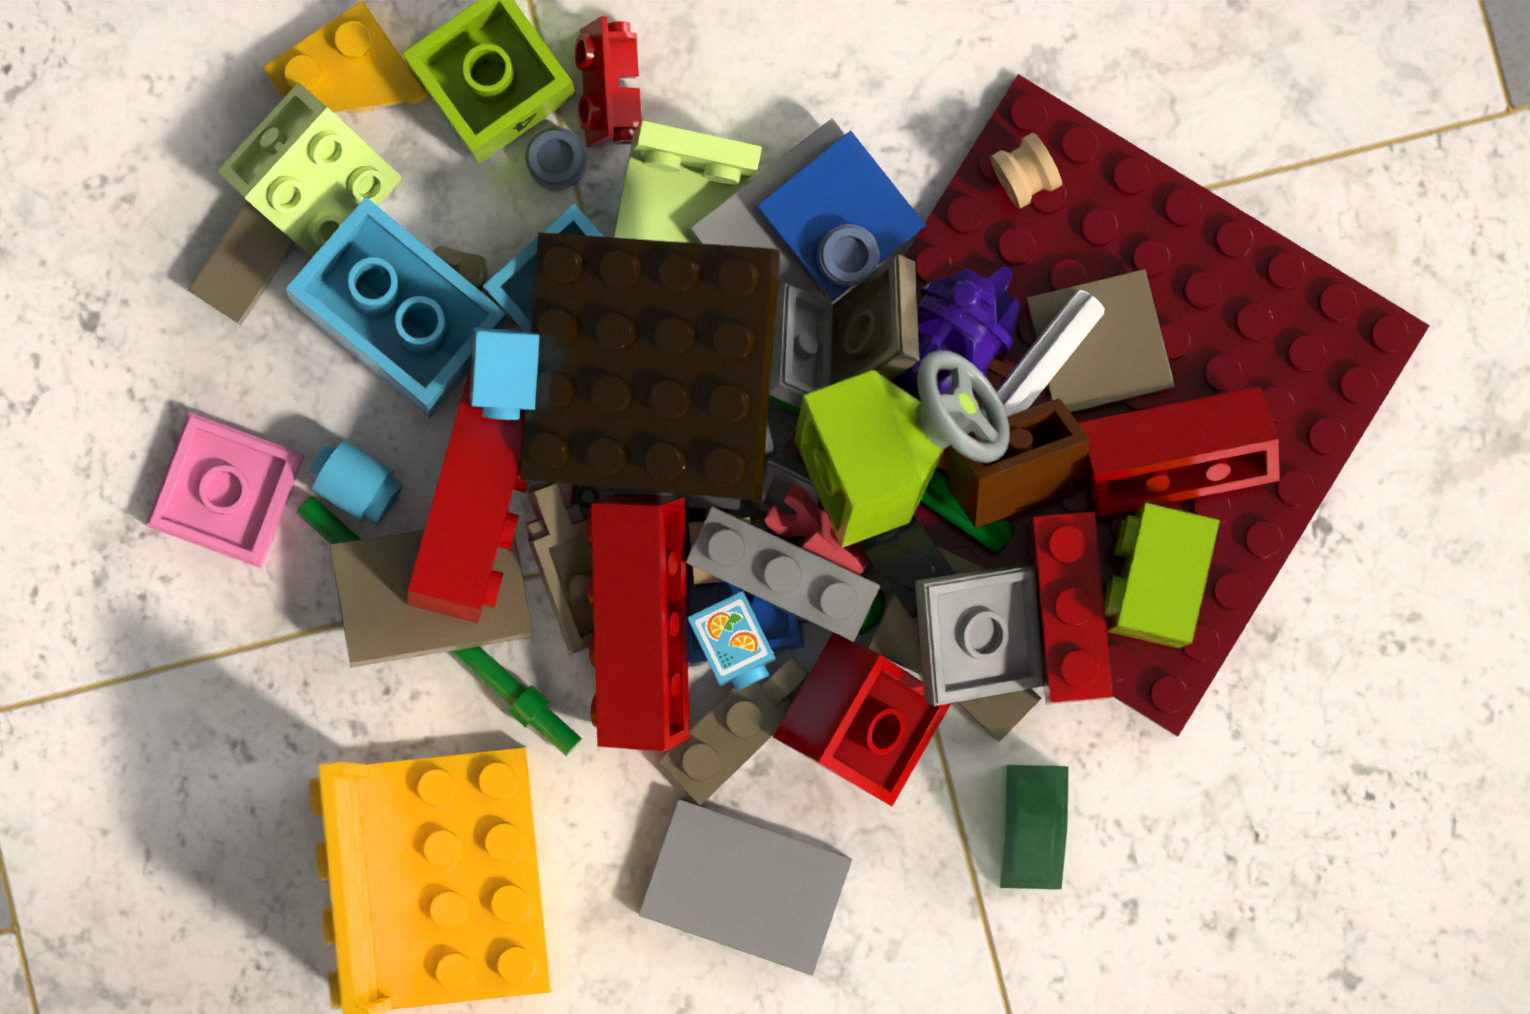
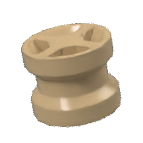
[990,132,1062,209]

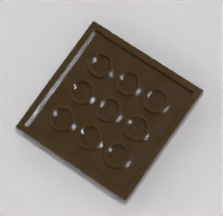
[520,232,780,501]

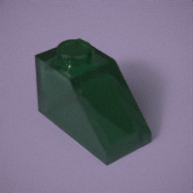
[1000,765,1069,890]

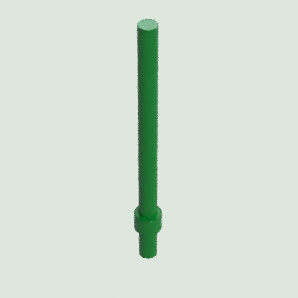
[296,496,582,756]

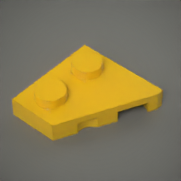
[263,0,429,114]

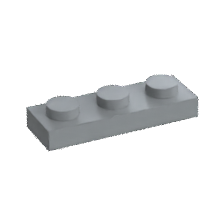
[686,506,880,642]

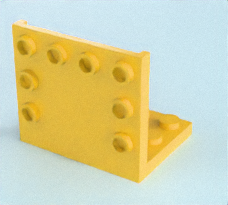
[310,747,552,1014]

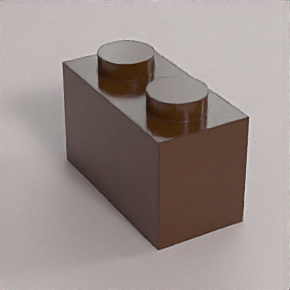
[946,398,1090,528]

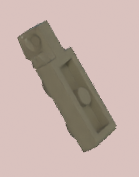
[525,481,594,653]
[658,657,808,806]

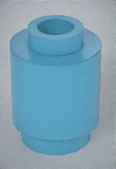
[308,439,403,525]

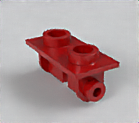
[574,16,642,148]

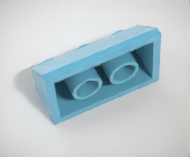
[285,197,507,418]

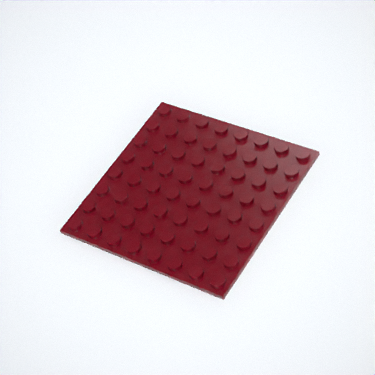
[781,74,1430,737]

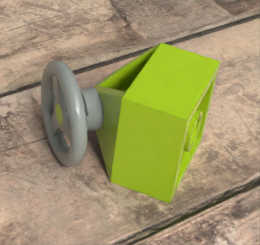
[794,350,1010,548]

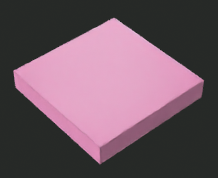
[146,412,305,568]

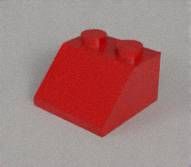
[773,632,951,807]

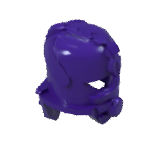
[894,266,1020,404]

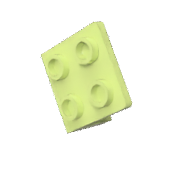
[217,82,401,257]
[613,120,762,243]

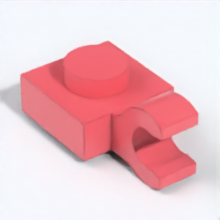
[764,485,869,575]

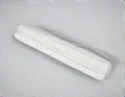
[980,289,1105,422]

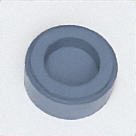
[526,127,587,190]
[816,224,880,287]

